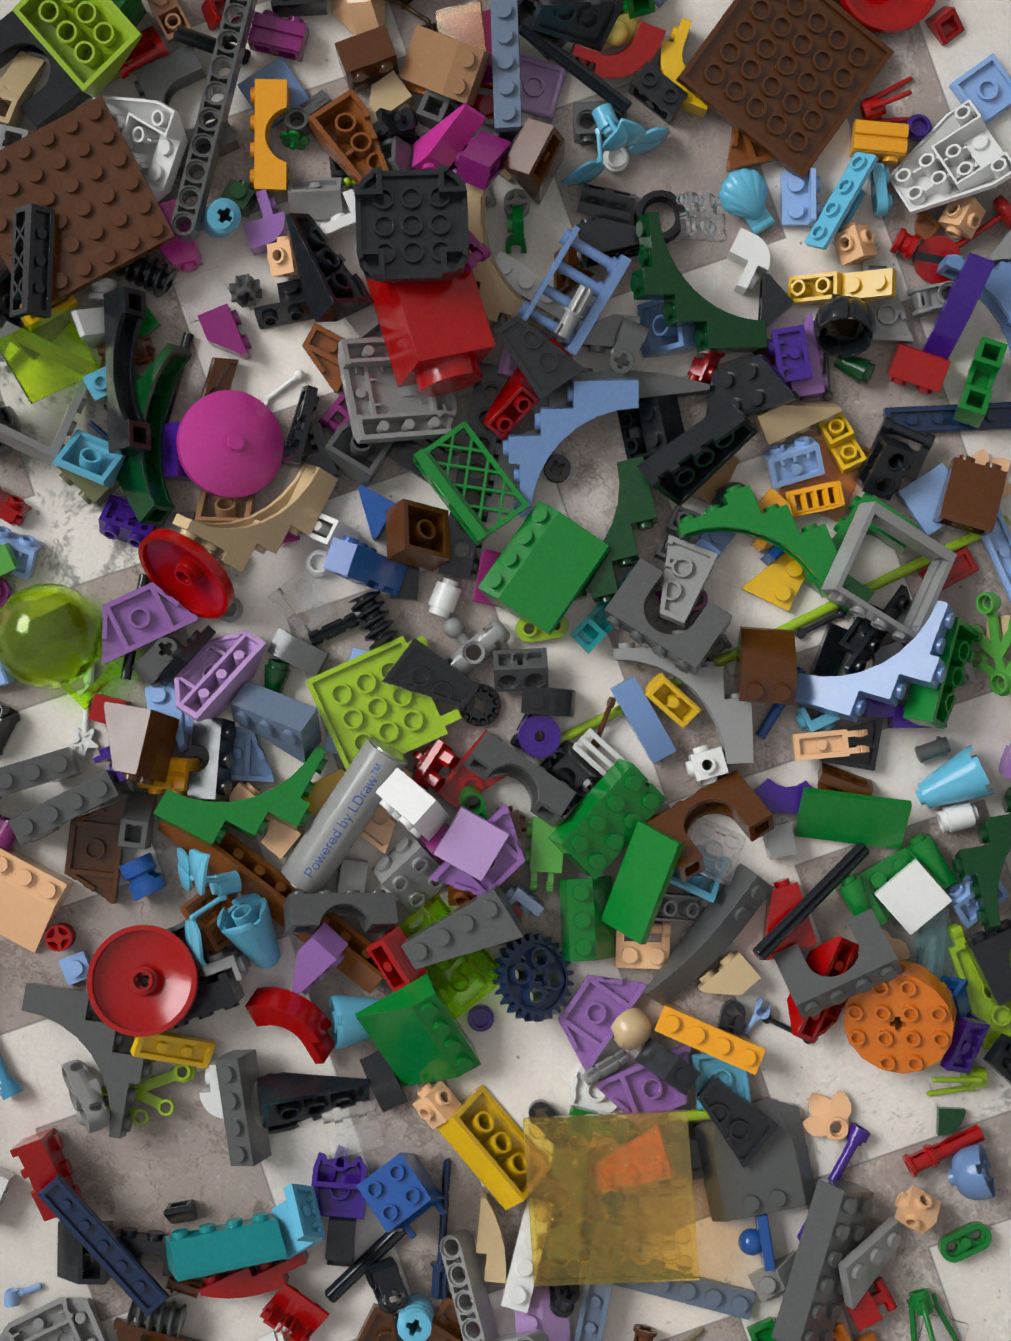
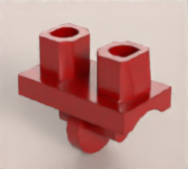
[412,739,460,792]

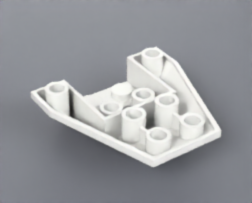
[92,95,188,202]
[890,99,1011,215]

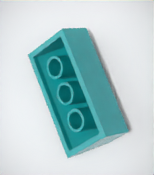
[165,1212,287,1282]

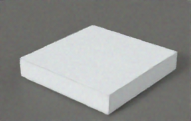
[874,858,952,935]

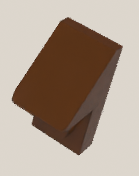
[554,246,594,295]

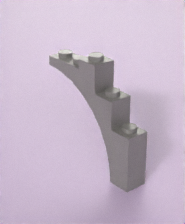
[613,630,754,764]

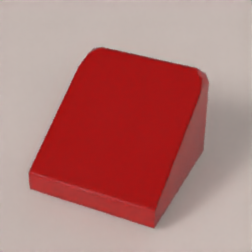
[201,0,240,31]
[925,6,965,46]

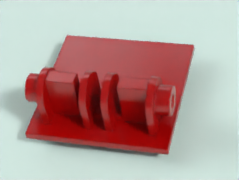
[260,1282,330,1341]

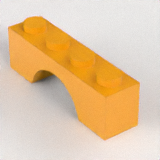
[250,79,290,193]
[654,1003,766,1075]

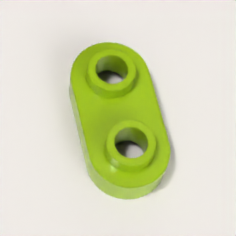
[516,615,569,643]

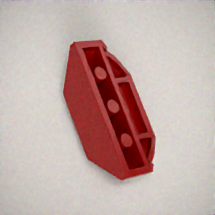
[787,935,859,1044]

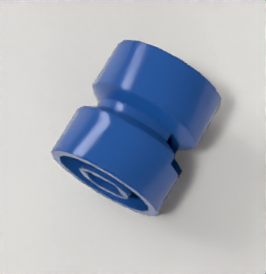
[119,852,166,901]

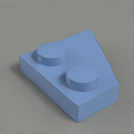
[231,727,275,782]

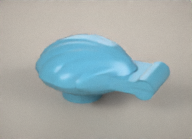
[719,168,775,235]

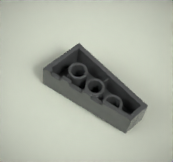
[401,884,527,969]

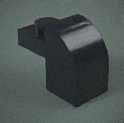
[521,686,576,717]

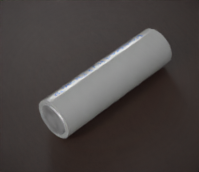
[281,737,408,894]

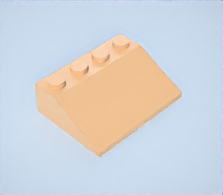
[0,848,74,953]

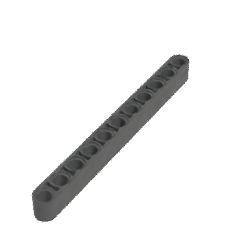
[171,0,257,242]

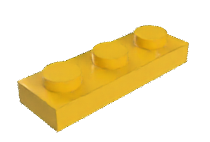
[130,1032,216,1069]

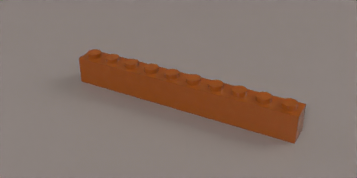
[157,821,384,994]

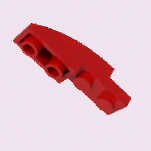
[484,337,573,440]
[199,1250,309,1299]

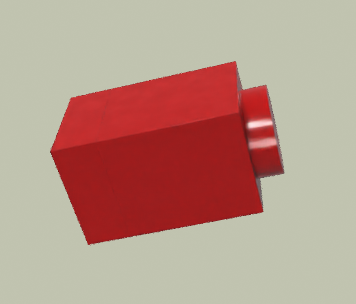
[365,270,495,397]

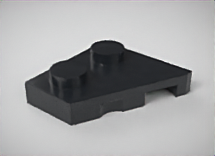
[157,625,216,687]
[820,719,883,771]

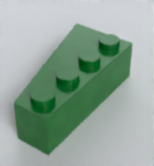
[903,617,982,729]

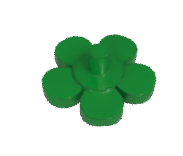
[279,130,310,150]

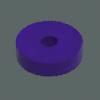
[517,714,561,758]

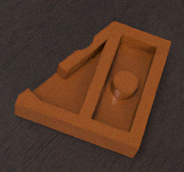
[726,127,774,173]
[302,323,345,394]

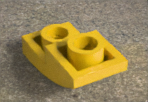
[818,412,866,475]

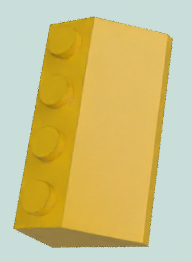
[436,1085,552,1210]

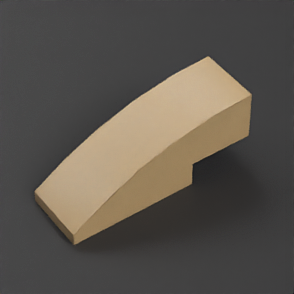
[476,1192,506,1283]

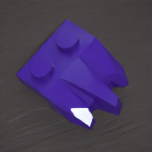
[311,1145,367,1220]

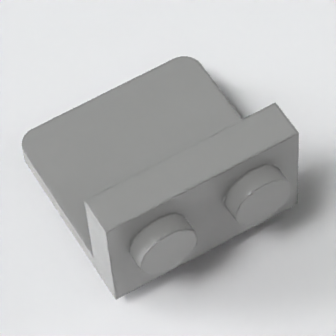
[372,833,446,913]

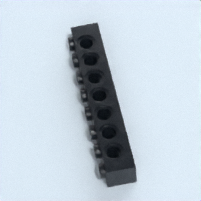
[438,362,509,580]

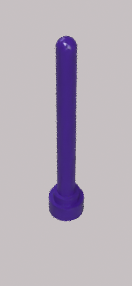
[797,1122,871,1241]

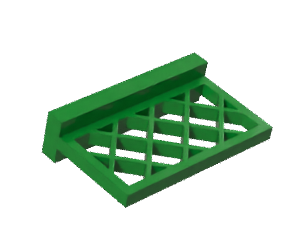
[413,421,530,546]

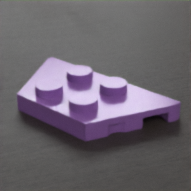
[102,582,199,665]
[430,803,525,896]
[558,974,647,1070]
[594,1044,691,1125]

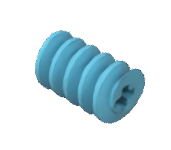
[202,198,241,238]
[397,1294,434,1341]

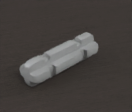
[582,1050,629,1086]

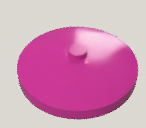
[176,390,284,499]

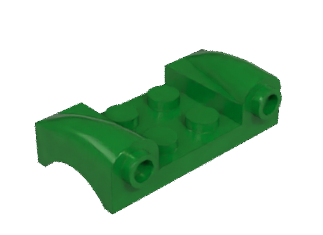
[835,832,958,926]

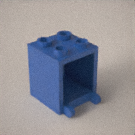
[356,1152,447,1239]

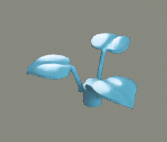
[559,103,670,185]
[177,847,242,966]

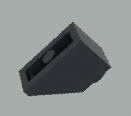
[635,1038,701,1095]

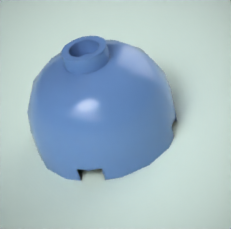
[947,1144,996,1201]

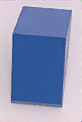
[358,485,396,541]

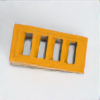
[784,480,845,518]

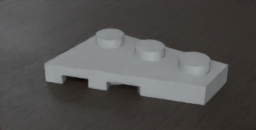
[838,1217,902,1310]

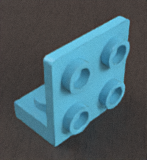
[272,1183,326,1260]

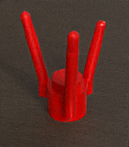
[860,76,913,123]

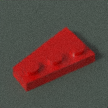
[435,730,506,808]

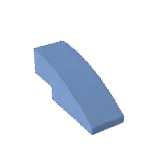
[610,676,676,764]

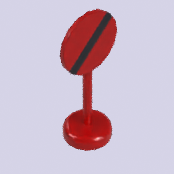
[913,195,1011,284]

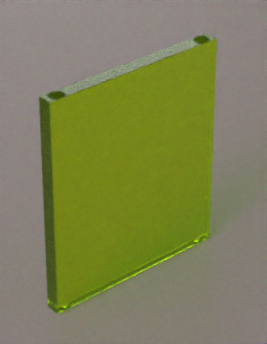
[0,309,100,404]

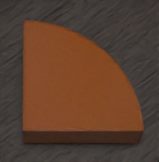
[914,211,942,243]

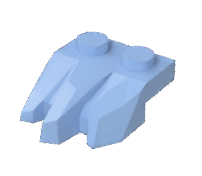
[145,682,193,753]

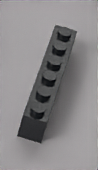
[103,286,151,456]

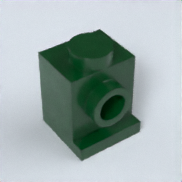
[221,179,258,218]

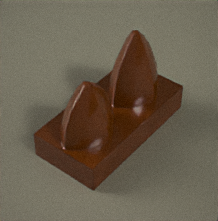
[817,763,873,795]

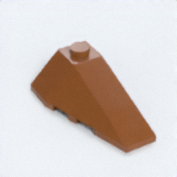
[308,88,389,185]

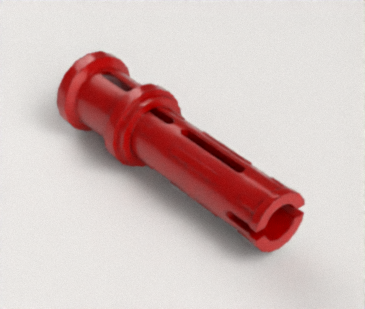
[902,1124,985,1178]

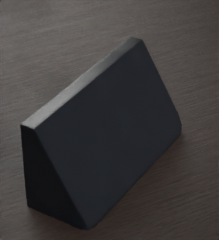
[810,622,847,676]

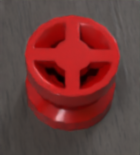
[889,227,921,261]
[45,923,76,952]

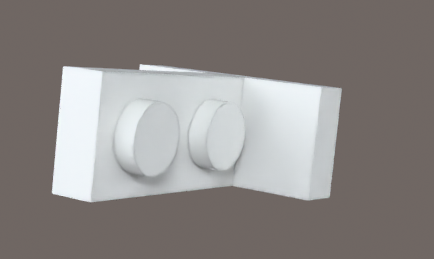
[317,189,356,241]

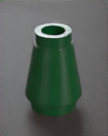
[834,354,876,384]
[264,658,291,694]

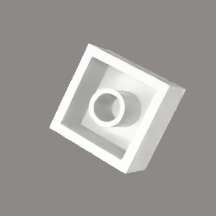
[376,767,450,841]

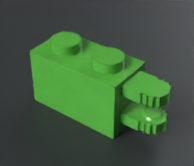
[524,816,565,893]

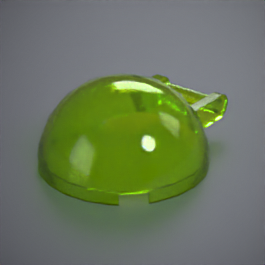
[0,583,122,710]

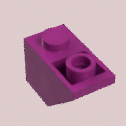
[197,304,252,360]

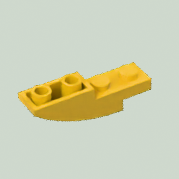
[788,268,896,305]

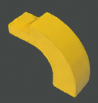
[659,18,708,118]

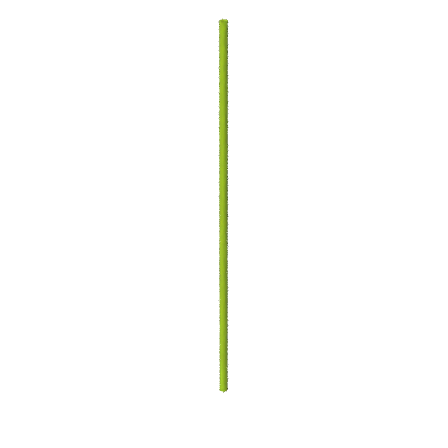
[533,515,1010,759]

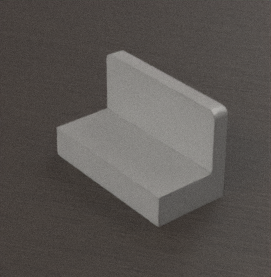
[287,177,343,220]

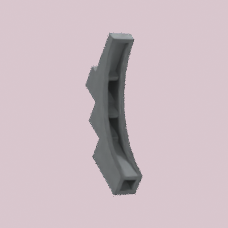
[22,983,153,1138]

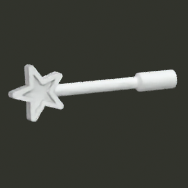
[69,661,100,757]

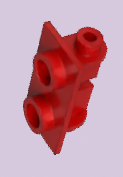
[687,353,726,385]
[0,486,32,526]

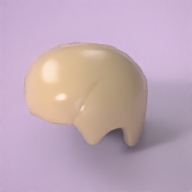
[611,1008,651,1051]

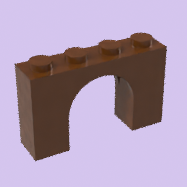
[646,770,774,883]

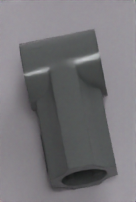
[285,90,332,136]

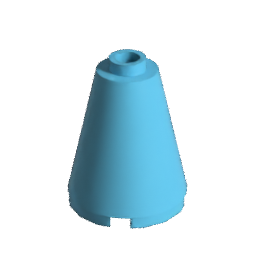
[915,745,995,808]
[217,893,281,969]
[329,995,381,1049]

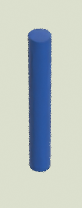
[756,666,806,740]

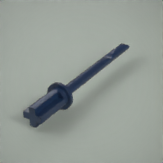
[430,1158,451,1299]

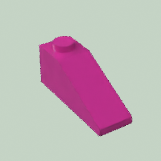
[412,103,486,170]

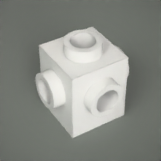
[685,744,729,785]

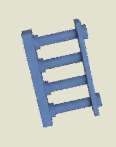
[517,226,632,356]

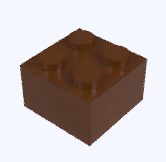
[334,25,399,91]
[386,498,450,571]

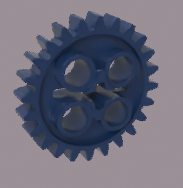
[492,933,574,1022]

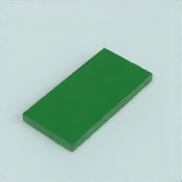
[794,787,912,850]
[601,821,684,944]

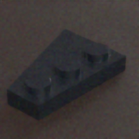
[696,1074,778,1168]

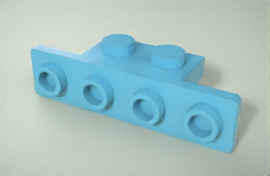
[804,152,878,250]

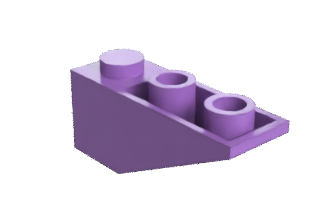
[787,313,828,400]
[292,922,348,995]

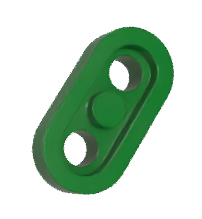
[938,1221,992,1263]

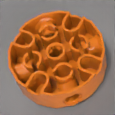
[843,960,957,1074]

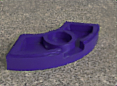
[753,778,812,814]

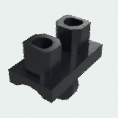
[373,107,420,144]

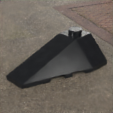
[286,213,373,322]
[257,1072,369,1135]

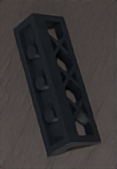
[9,203,55,319]

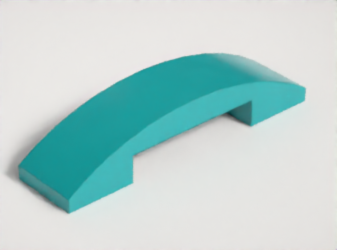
[569,558,643,654]

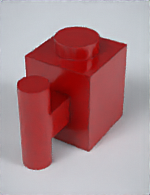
[843,1277,897,1332]

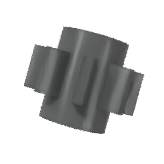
[229,274,262,308]

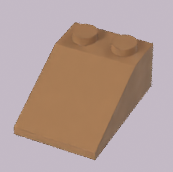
[399,24,492,106]

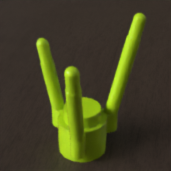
[926,1057,987,1096]

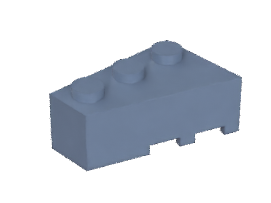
[230,681,321,763]

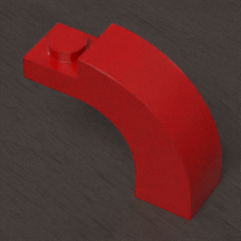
[570,21,666,78]
[245,987,335,1064]

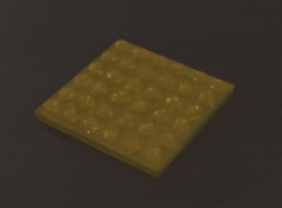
[523,1109,700,1286]

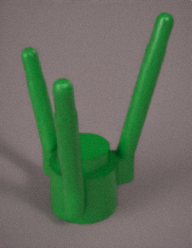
[907,1288,959,1341]

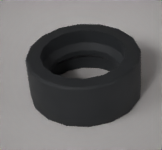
[634,190,686,244]

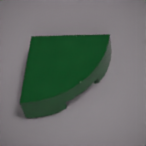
[936,1107,966,1136]

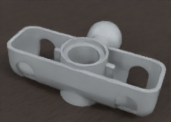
[443,617,510,676]
[61,1060,111,1134]

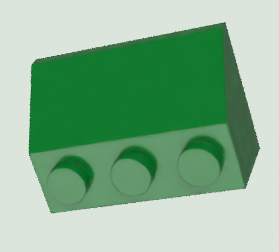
[558,876,616,962]

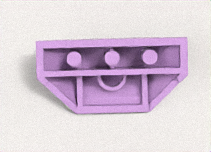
[174,630,267,722]
[515,1271,570,1341]

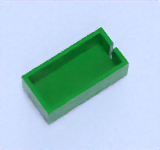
[548,759,667,880]

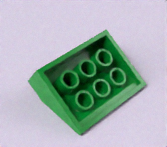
[477,501,610,635]
[355,974,481,1087]

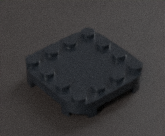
[354,165,469,283]

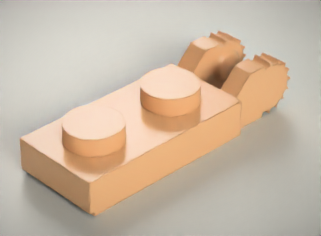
[792,729,870,761]

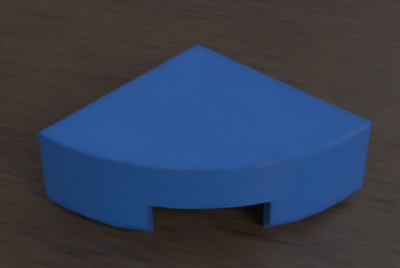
[760,546,783,565]

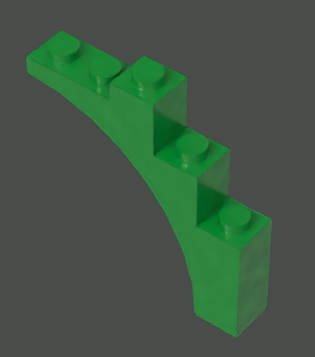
[676,484,851,598]
[153,746,328,848]

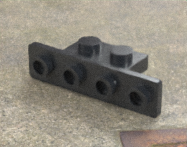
[254,279,314,329]
[838,584,910,675]

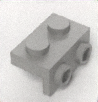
[202,946,251,982]

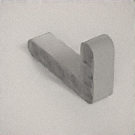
[440,1230,549,1341]

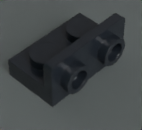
[628,62,688,125]

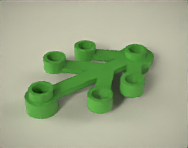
[970,592,1011,696]

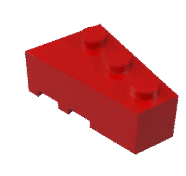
[10,1127,82,1222]

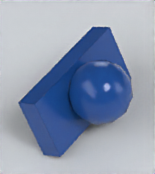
[738,1214,776,1271]

